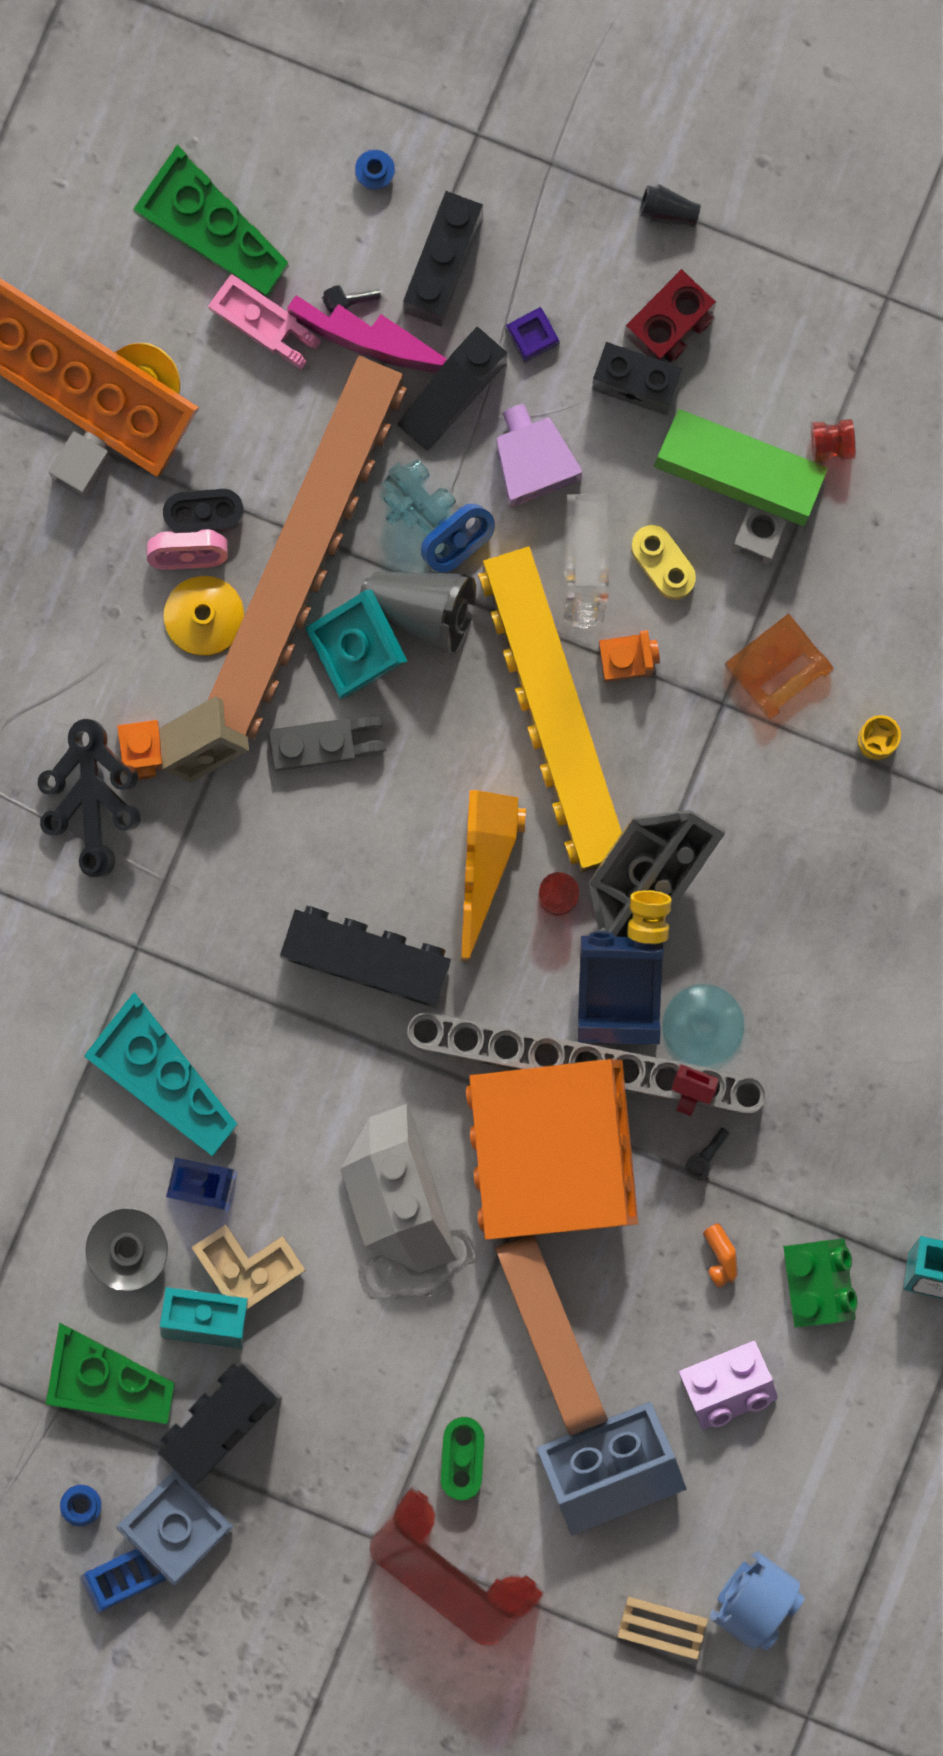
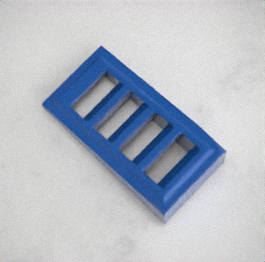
[80,1548,166,1613]

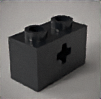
[592,342,683,416]

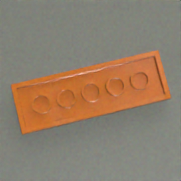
[0,278,199,477]

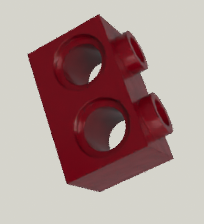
[624,269,716,363]

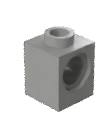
[48,431,111,500]
[732,505,787,566]

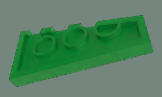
[133,144,289,298]

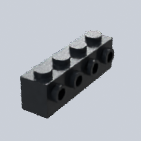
[280,905,451,1009]

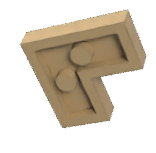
[191,1225,306,1310]

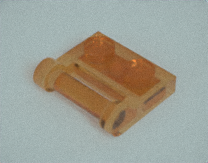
[725,613,834,720]

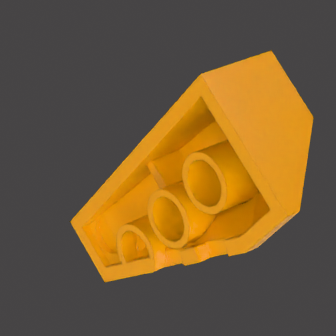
[461,790,526,961]

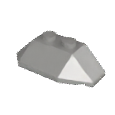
[340,1104,459,1273]

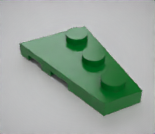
[45,1322,175,1424]

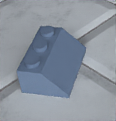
[536,1401,687,1536]

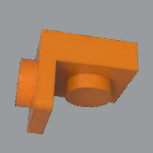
[599,630,660,682]
[117,720,162,780]

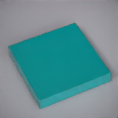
[305,589,407,699]

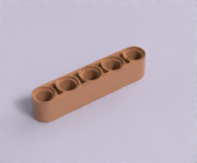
[495,1235,608,1436]

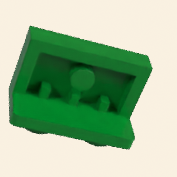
[783,1238,858,1328]

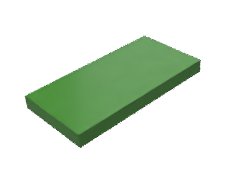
[654,409,828,527]

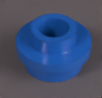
[355,149,395,190]
[60,1484,102,1526]

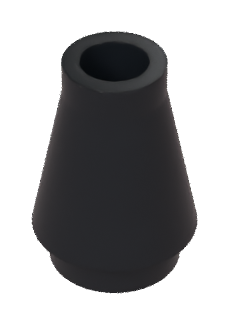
[639,184,701,227]

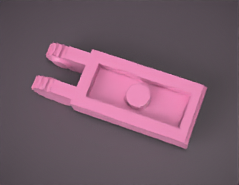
[208,274,322,370]

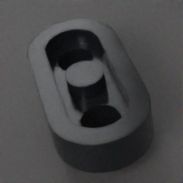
[163,489,244,533]

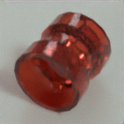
[811,419,856,462]
[538,872,579,916]

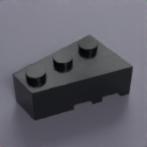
[158,1362,282,1488]

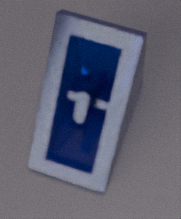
[166,1157,237,1211]

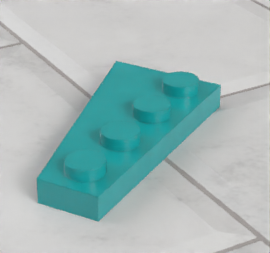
[84,992,238,1157]

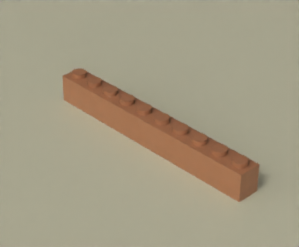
[207,355,407,741]

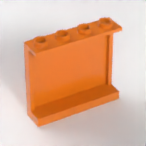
[466,1059,639,1240]

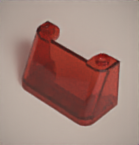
[370,1484,544,1646]

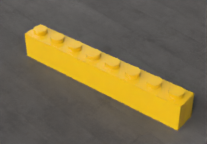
[478,546,622,873]

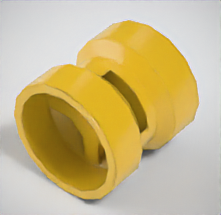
[857,715,901,761]
[627,890,672,944]

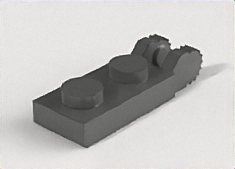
[269,716,387,771]

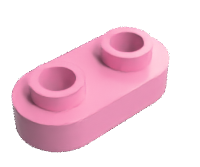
[147,530,228,570]

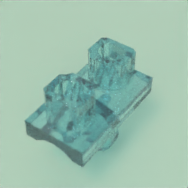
[381,459,456,535]

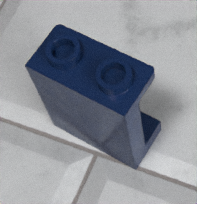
[577,931,664,1045]

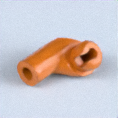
[703,1223,738,1288]

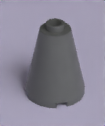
[360,572,477,654]

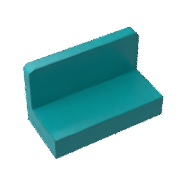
[159,1287,248,1349]

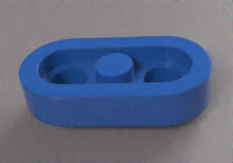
[421,504,495,573]

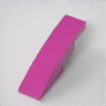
[287,295,447,373]

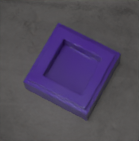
[506,307,560,363]

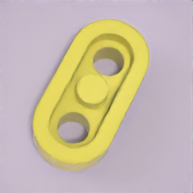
[631,525,696,600]

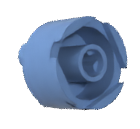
[710,1551,805,1651]

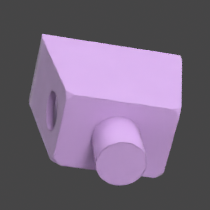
[496,404,582,508]

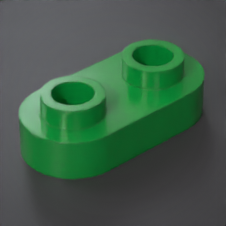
[441,1417,484,1500]

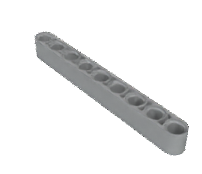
[408,1013,767,1115]

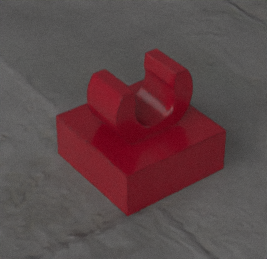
[671,1064,719,1116]

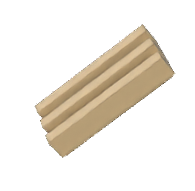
[617,1596,708,1660]

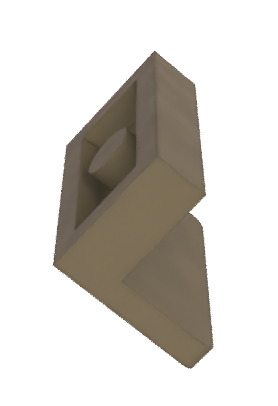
[160,696,249,783]

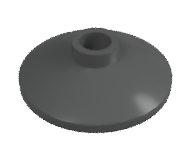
[85,1208,168,1291]

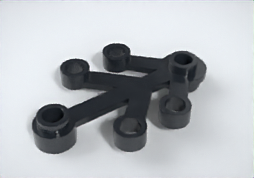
[38,719,141,877]

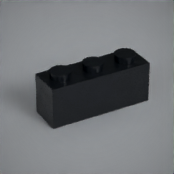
[403,191,483,327]

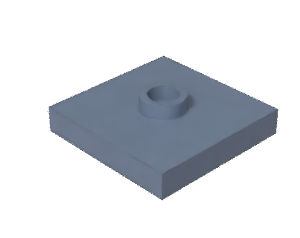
[116,1470,233,1587]

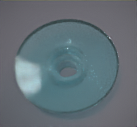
[663,984,744,1066]

